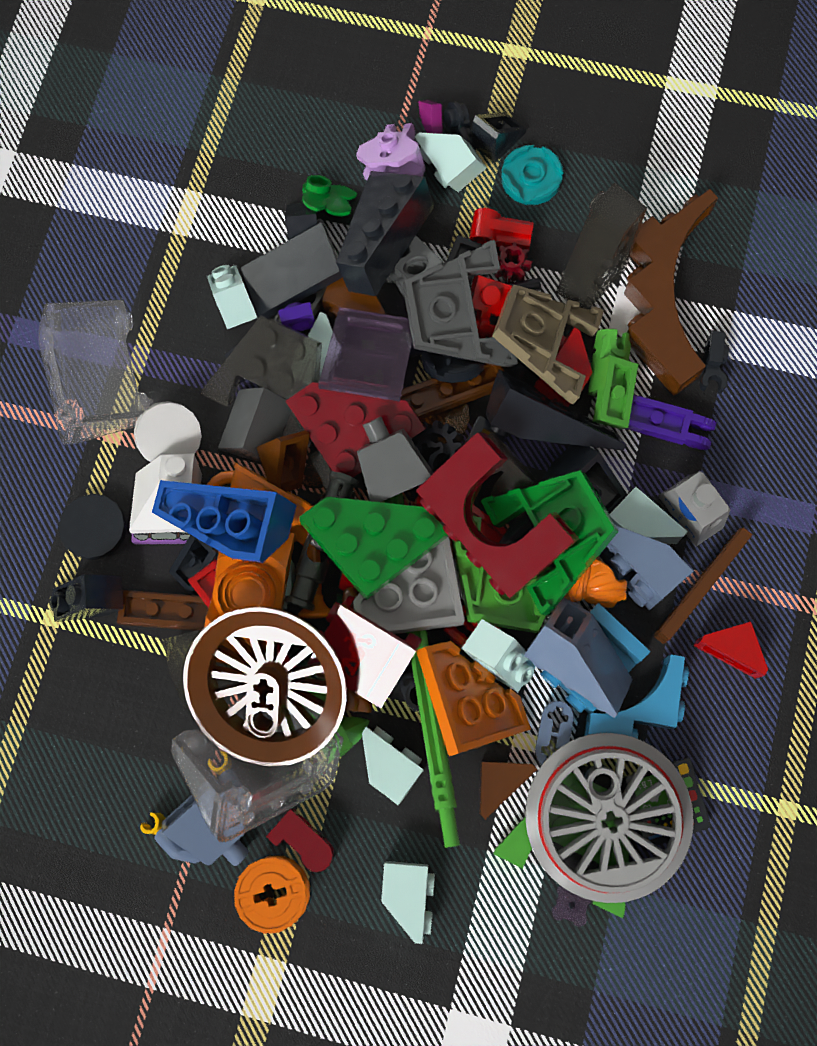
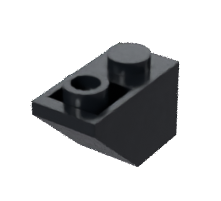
[50,574,124,622]

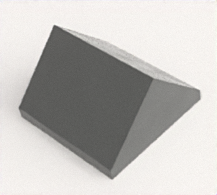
[218,387,297,463]

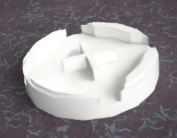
[134,401,201,462]

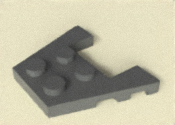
[403,240,518,368]

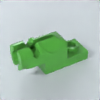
[587,329,639,430]

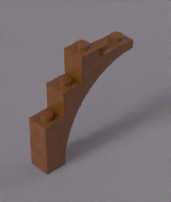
[623,189,718,396]

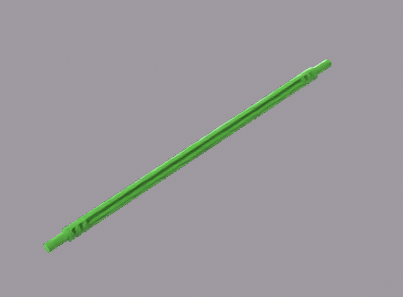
[361,341,460,848]

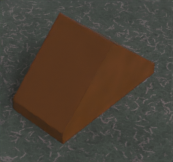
[256,430,309,492]
[479,762,537,819]

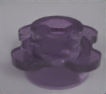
[551,885,592,927]

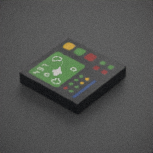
[622,757,712,849]

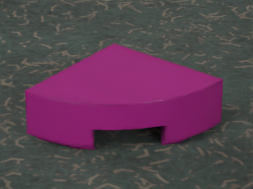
[419,100,442,134]

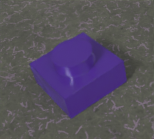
[278,302,315,335]

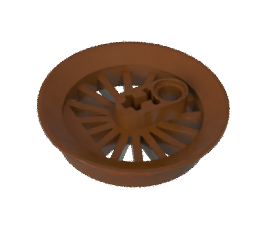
[183,606,347,766]

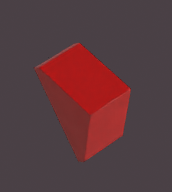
[693,622,768,679]

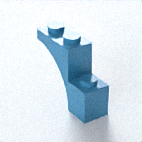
[584,655,689,739]

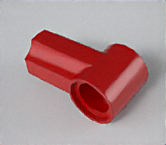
[469,208,534,250]

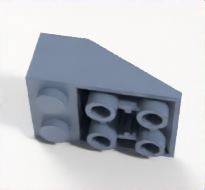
[599,525,694,610]
[524,597,633,718]

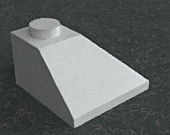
[129,454,202,533]

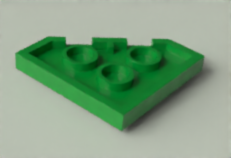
[299,497,448,600]

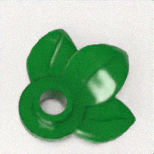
[302,175,357,216]

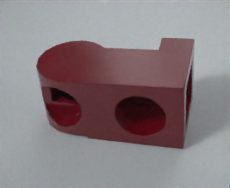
[266,808,334,872]

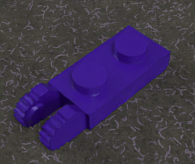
[626,395,716,450]

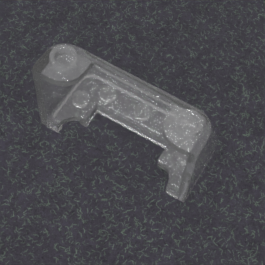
[38,300,153,445]
[171,703,344,842]

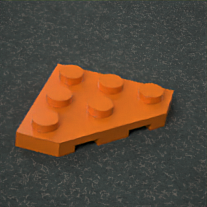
[416,641,531,756]

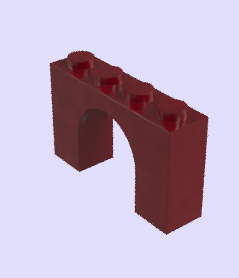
[416,432,580,598]

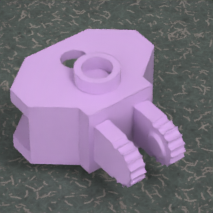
[356,123,425,180]

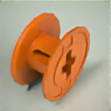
[234,855,310,934]

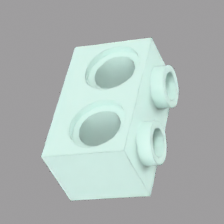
[462,619,536,692]

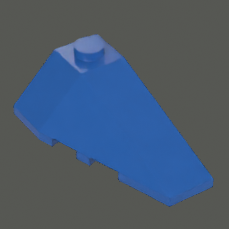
[151,480,296,563]

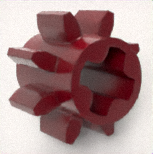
[495,242,532,283]

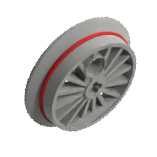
[525,733,694,903]

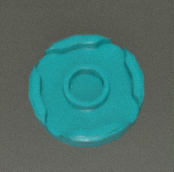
[501,145,563,205]

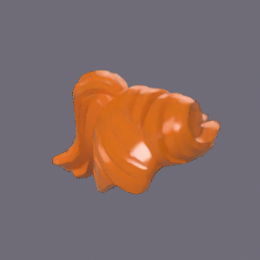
[564,558,627,608]

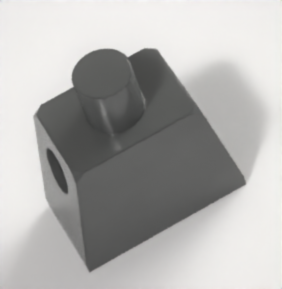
[357,417,433,502]

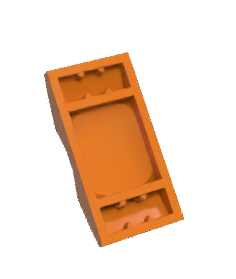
[204,533,296,665]

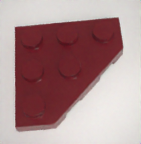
[285,382,426,477]

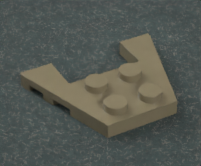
[492,284,604,404]

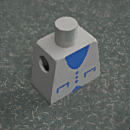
[658,471,730,547]

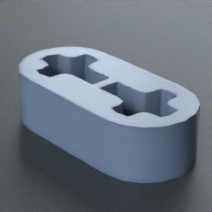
[534,701,574,765]

